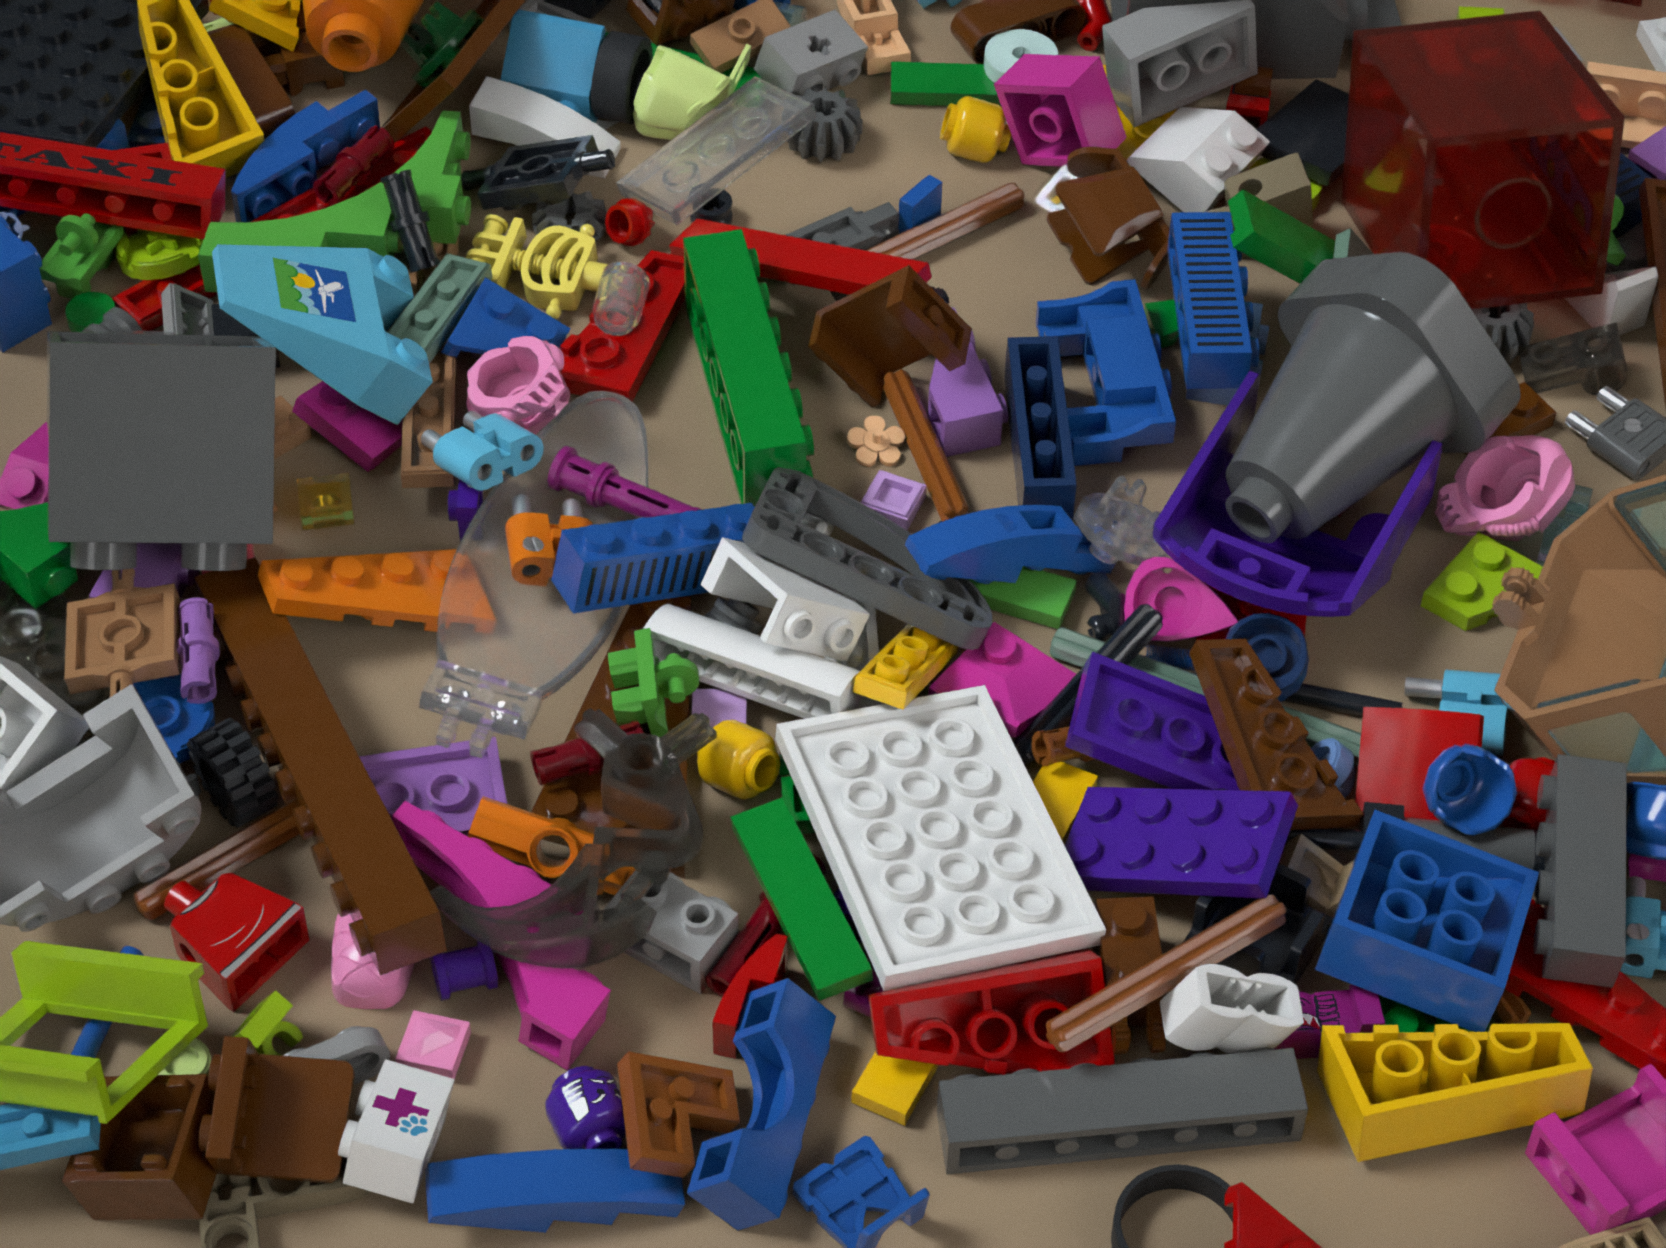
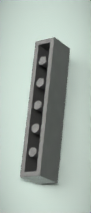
[937,1047,1308,1175]

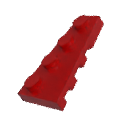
[560,250,685,406]
[1505,899,1666,1079]

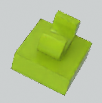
[231,990,303,1056]

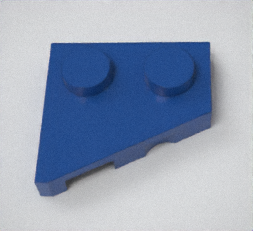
[441,277,571,357]

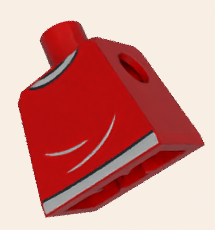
[164,873,310,1013]

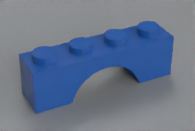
[687,978,836,1231]

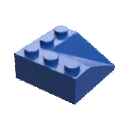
[1315,810,1539,1032]

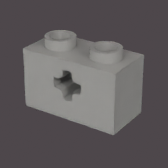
[754,9,868,107]

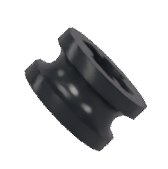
[690,186,733,225]

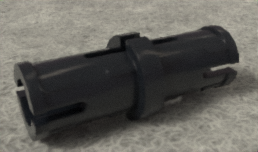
[380,169,440,273]

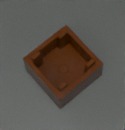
[62,1074,217,1220]

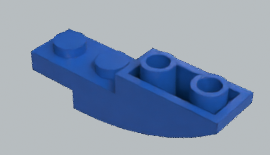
[231,89,380,223]
[905,505,1118,584]

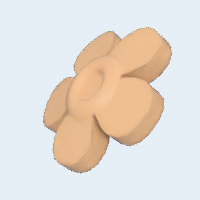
[847,416,905,467]

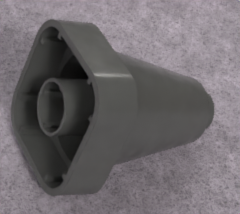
[1225,252,1521,543]

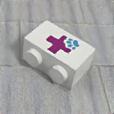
[338,1059,455,1204]

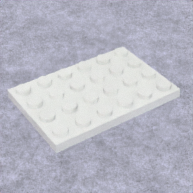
[775,685,1106,991]

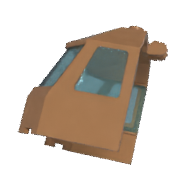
[1492,474,1666,785]

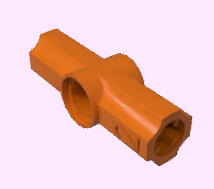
[468,796,644,895]

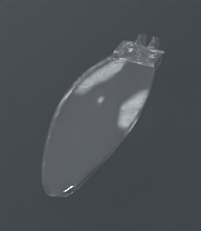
[419,391,649,758]

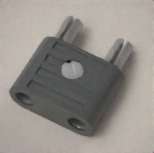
[1565,386,1666,481]

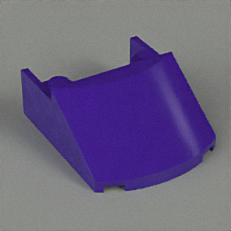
[1153,371,1443,617]

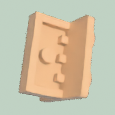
[1577,61,1666,148]

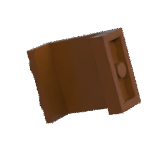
[808,265,972,408]

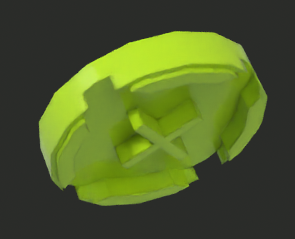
[115,229,203,280]

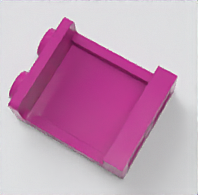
[1525,1064,1666,1235]

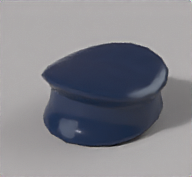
[1226,613,1309,702]

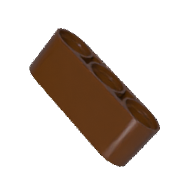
[950,0,1086,64]
[207,24,295,139]

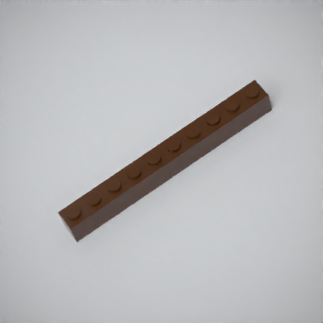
[194,557,447,976]

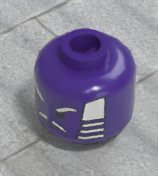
[545,1066,626,1149]

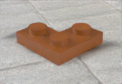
[617,1051,740,1178]

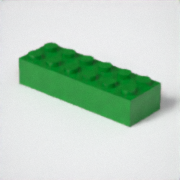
[683,229,814,507]

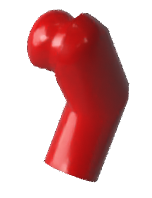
[1077,0,1112,51]

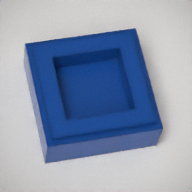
[898,175,943,235]

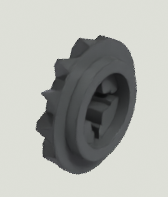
[532,191,607,242]

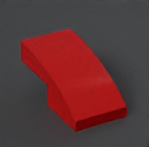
[712,934,788,1059]

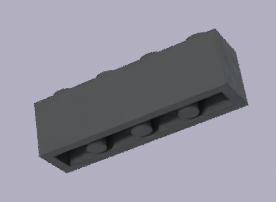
[1533,754,1627,988]

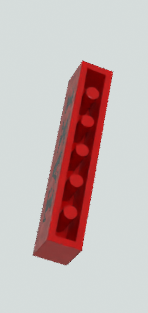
[0,132,225,240]

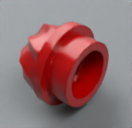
[605,198,655,246]

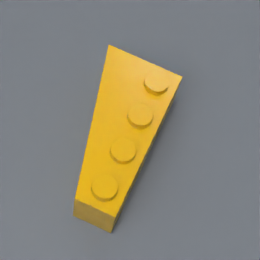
[137,0,264,178]
[1317,1023,1593,1162]

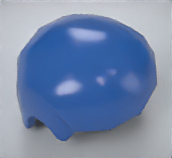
[1422,743,1517,836]

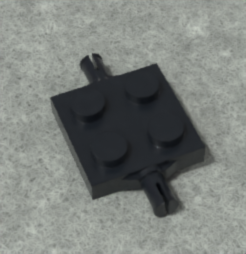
[461,135,615,211]

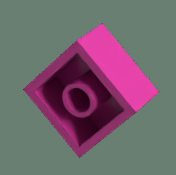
[994,54,1127,167]

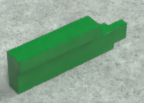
[1228,189,1335,284]

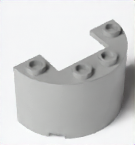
[0,684,201,932]

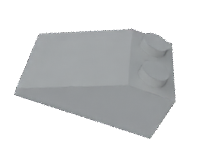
[1102,0,1258,127]

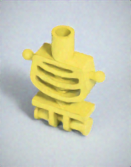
[465,214,626,319]

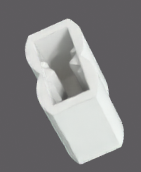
[1160,964,1304,1054]

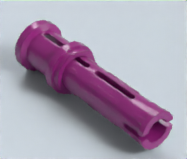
[547,446,702,518]

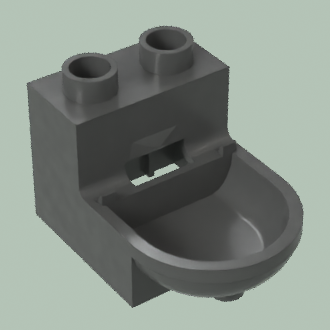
[47,331,276,571]

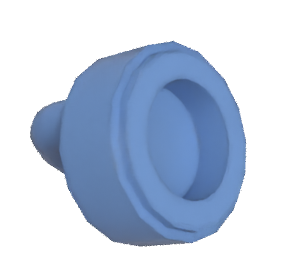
[1311,738,1356,798]

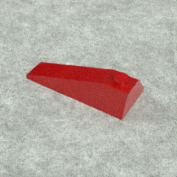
[868,948,1115,1075]

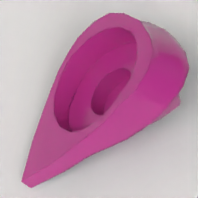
[1124,556,1239,642]

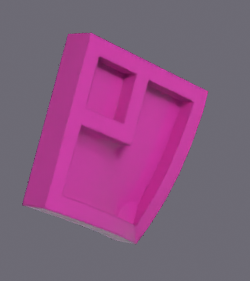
[292,381,403,472]
[928,622,1076,738]

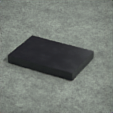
[1256,79,1396,186]

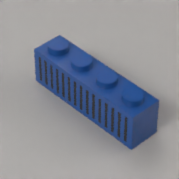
[1167,212,1259,389]
[551,503,755,614]

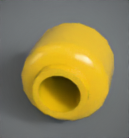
[940,96,1011,163]
[697,719,780,799]

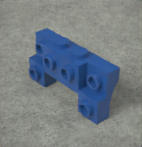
[1035,279,1176,466]

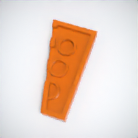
[257,549,495,638]

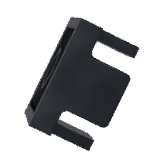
[1183,863,1332,985]

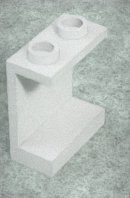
[700,537,870,662]

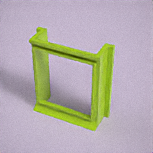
[0,941,208,1124]

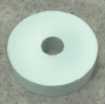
[984,29,1058,83]

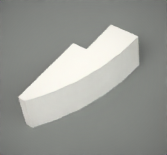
[469,76,621,178]

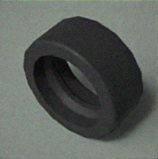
[591,31,653,124]

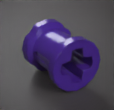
[430,938,498,1001]

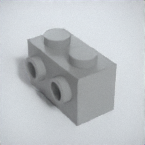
[603,862,739,994]

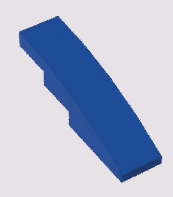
[425,1149,685,1233]

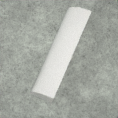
[643,604,863,719]

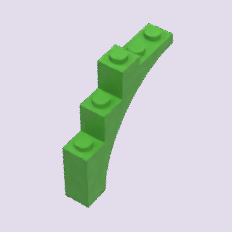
[198,110,471,293]

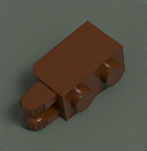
[1092,897,1167,1054]

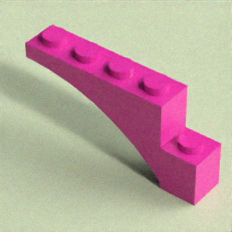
[392,801,611,1070]

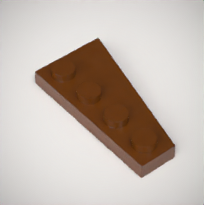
[1189,639,1364,830]

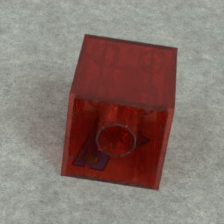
[1341,10,1625,310]

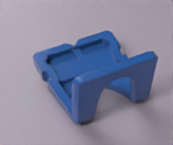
[792,1136,930,1248]

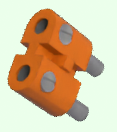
[505,494,593,587]

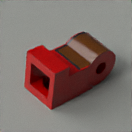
[1226,66,1273,129]

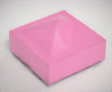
[395,1010,471,1079]

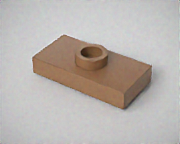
[690,0,791,73]

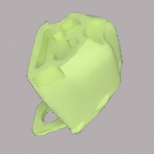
[633,44,751,141]

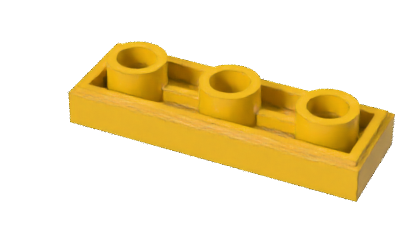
[853,624,959,710]

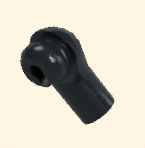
[1085,572,1126,642]

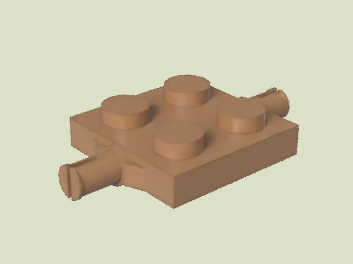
[64,568,180,697]

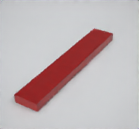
[669,218,932,295]

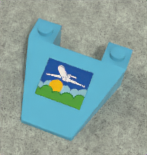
[212,244,433,425]

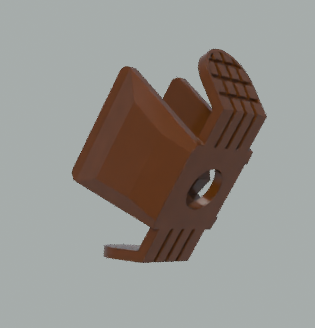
[1046,147,1170,290]

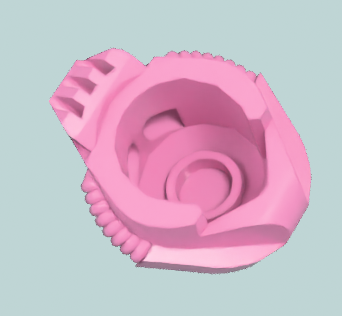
[466,336,571,435]
[1435,435,1575,541]

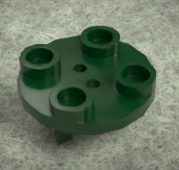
[400,2,484,89]

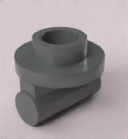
[704,597,763,634]

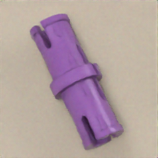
[177,597,220,704]

